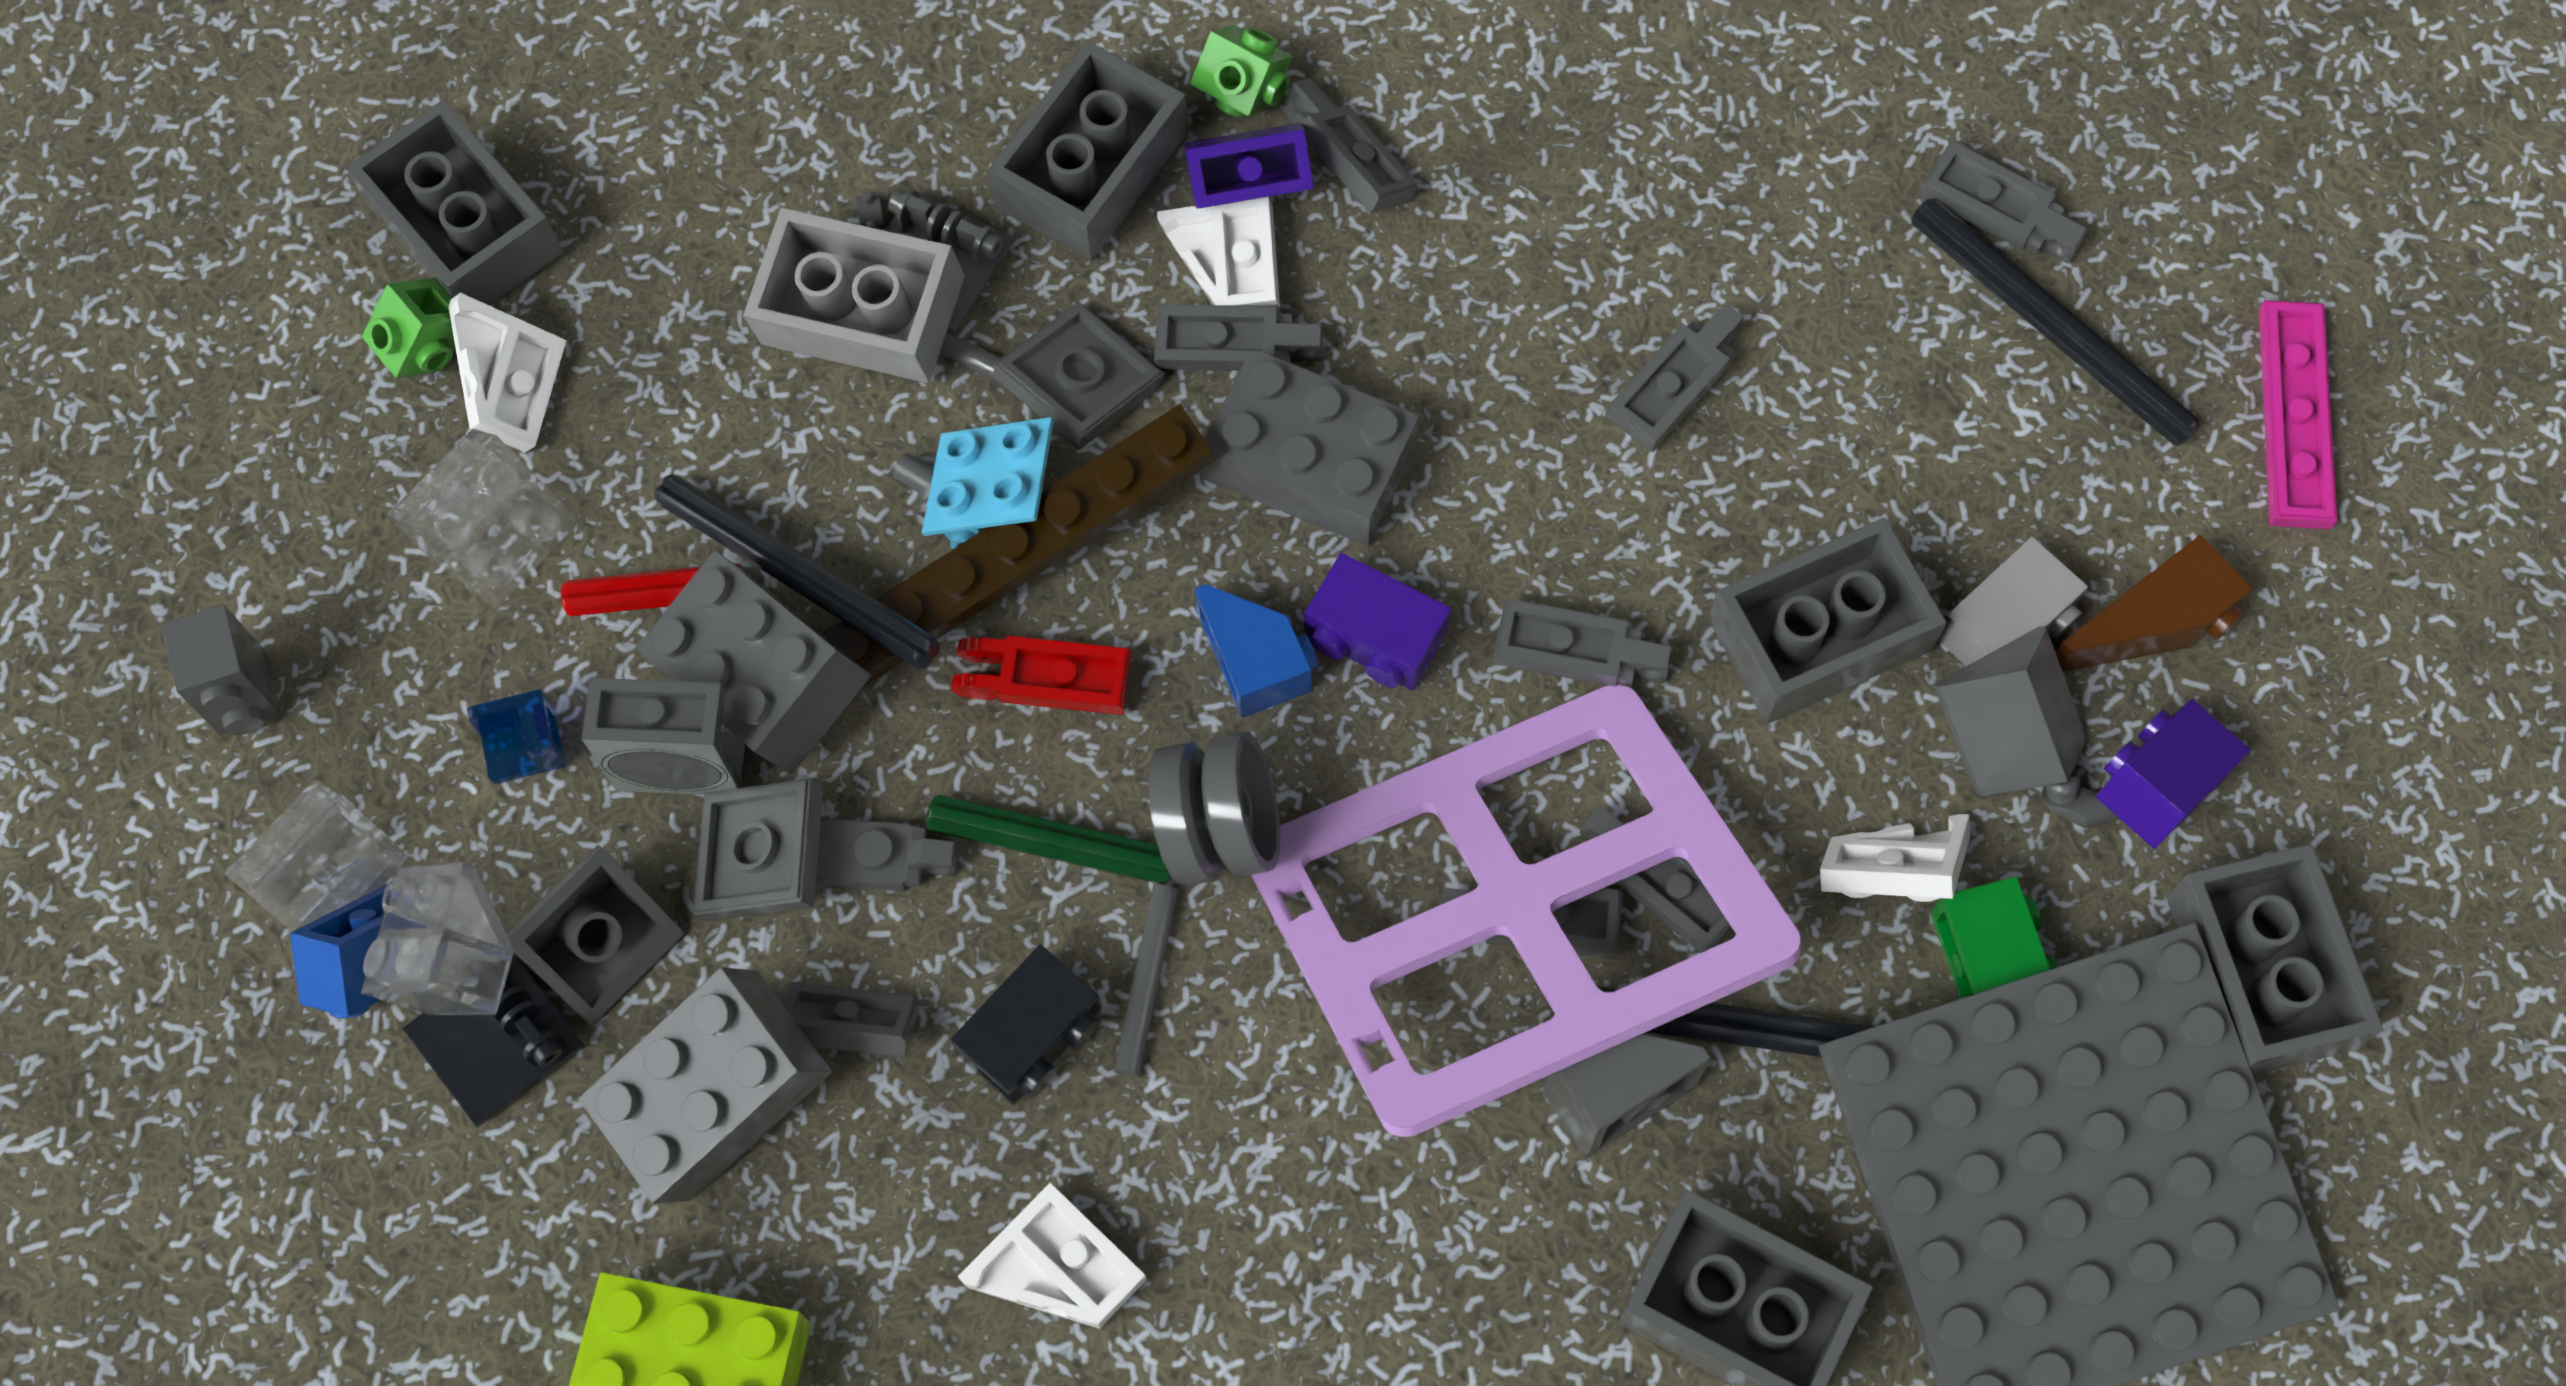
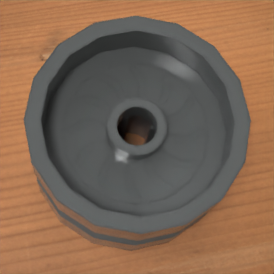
[1148,731,1280,887]

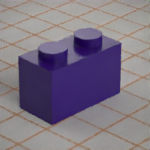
[1183,123,1314,209]
[1304,552,1451,691]
[2096,699,2251,850]

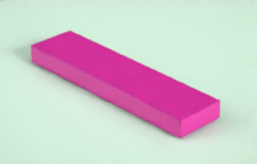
[2259,300,2337,530]

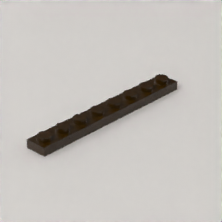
[822,404,1216,687]

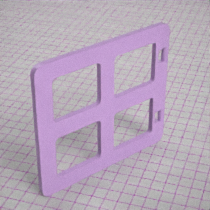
[1251,684,1801,1137]

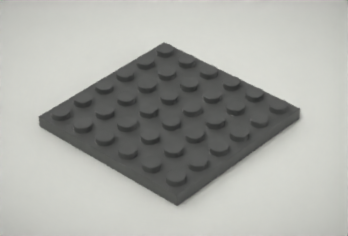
[1818,923,2341,1386]

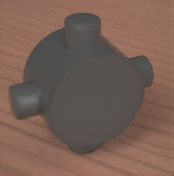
[856,191,886,229]

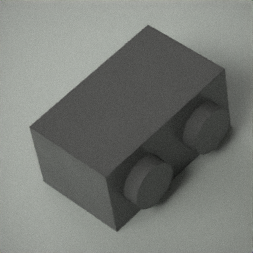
[161,604,281,735]

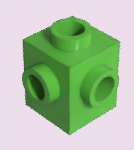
[1190,24,1293,118]
[362,278,455,378]

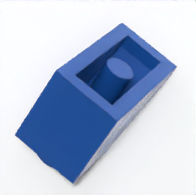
[1194,584,1318,718]
[290,884,434,1018]

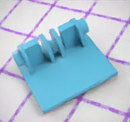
[921,417,1054,549]

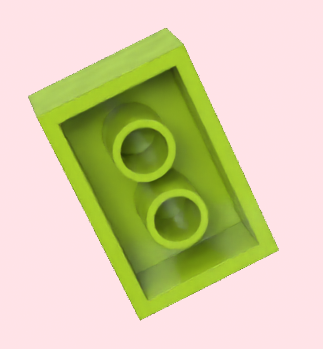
[569,1272,812,1386]

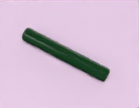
[926,795,1171,884]

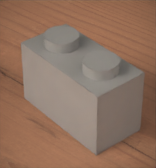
[1938,536,2088,666]

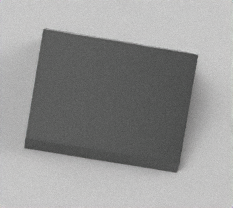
[1934,626,2087,797]
[502,845,685,1026]

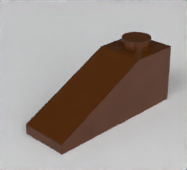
[2056,535,2253,672]

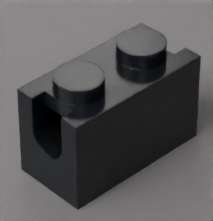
[950,944,1102,1106]

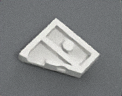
[1157,196,1280,311]
[448,293,566,452]
[1820,814,1970,902]
[958,1183,1147,1329]

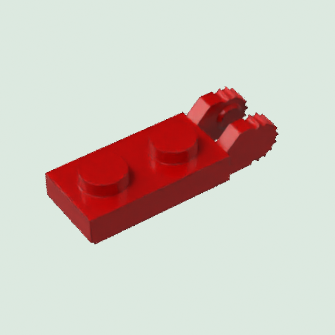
[950,636,1132,715]

